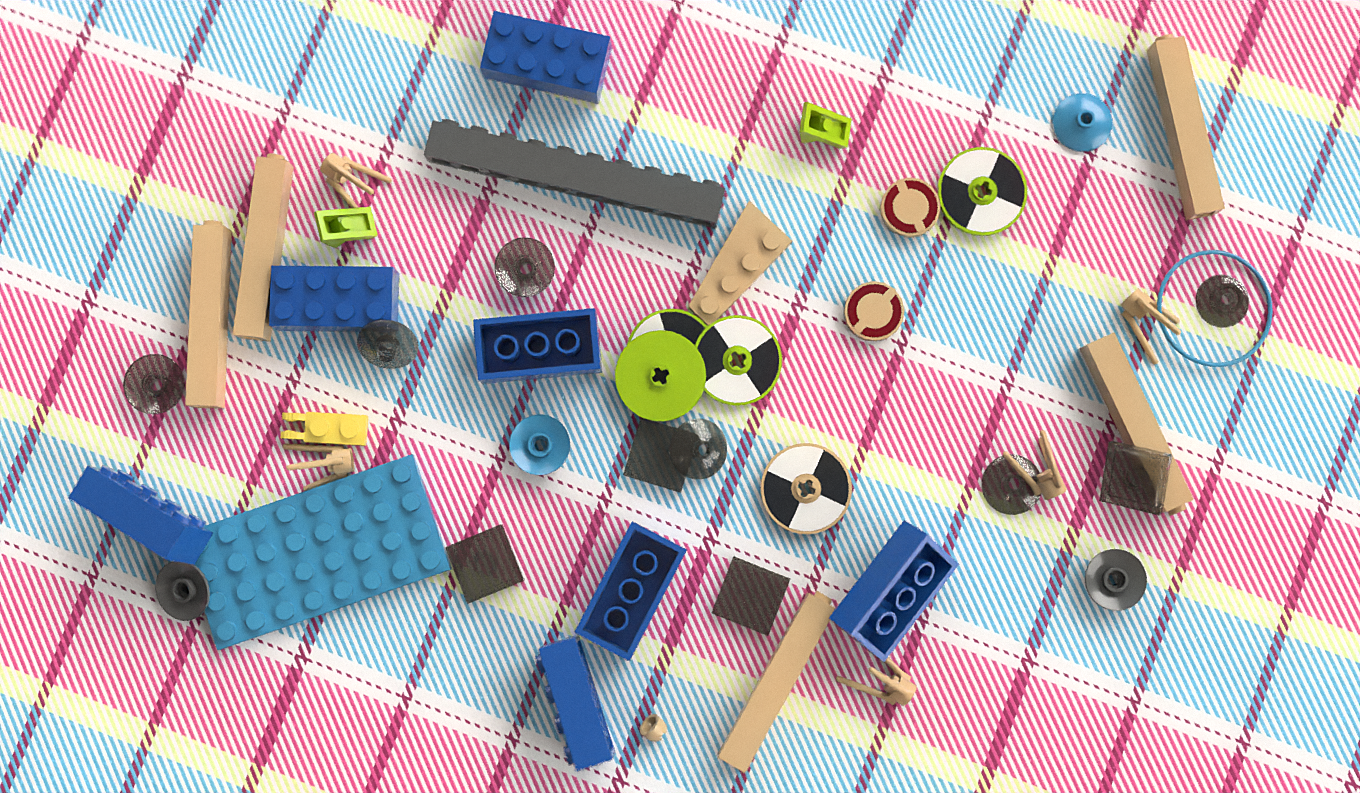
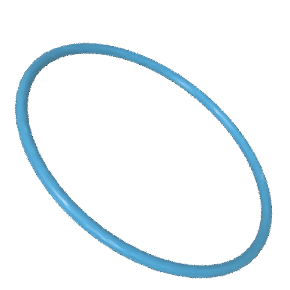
[1157,250,1273,367]

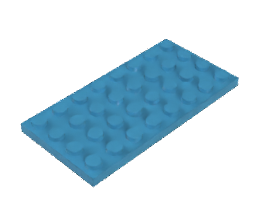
[195,454,452,650]

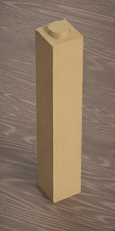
[1147,34,1225,221]
[232,154,294,342]
[185,220,232,409]
[1079,333,1194,516]
[717,591,836,773]

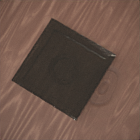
[623,418,699,493]
[1099,441,1172,516]
[445,524,525,604]
[711,556,790,636]

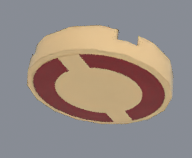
[880,177,941,238]
[844,281,905,341]

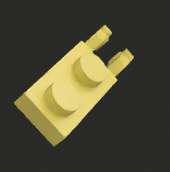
[280,412,369,446]

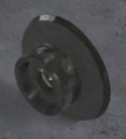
[1196,275,1249,328]

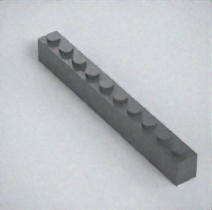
[424,119,725,229]

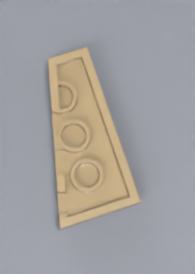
[688,201,793,326]

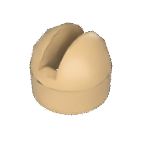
[640,714,667,742]

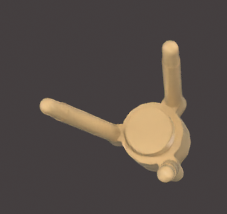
[320,153,392,208]
[1120,288,1181,365]
[1003,430,1067,500]
[283,444,355,491]
[836,657,917,706]

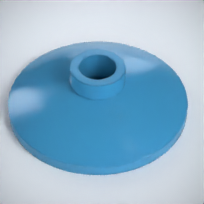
[1053,93,1113,152]
[509,414,570,475]

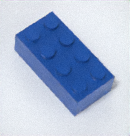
[480,11,612,104]
[269,266,399,332]
[473,308,602,384]
[68,465,213,565]
[829,520,959,662]
[574,521,687,661]
[535,634,615,772]

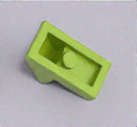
[799,102,852,149]
[314,207,378,248]

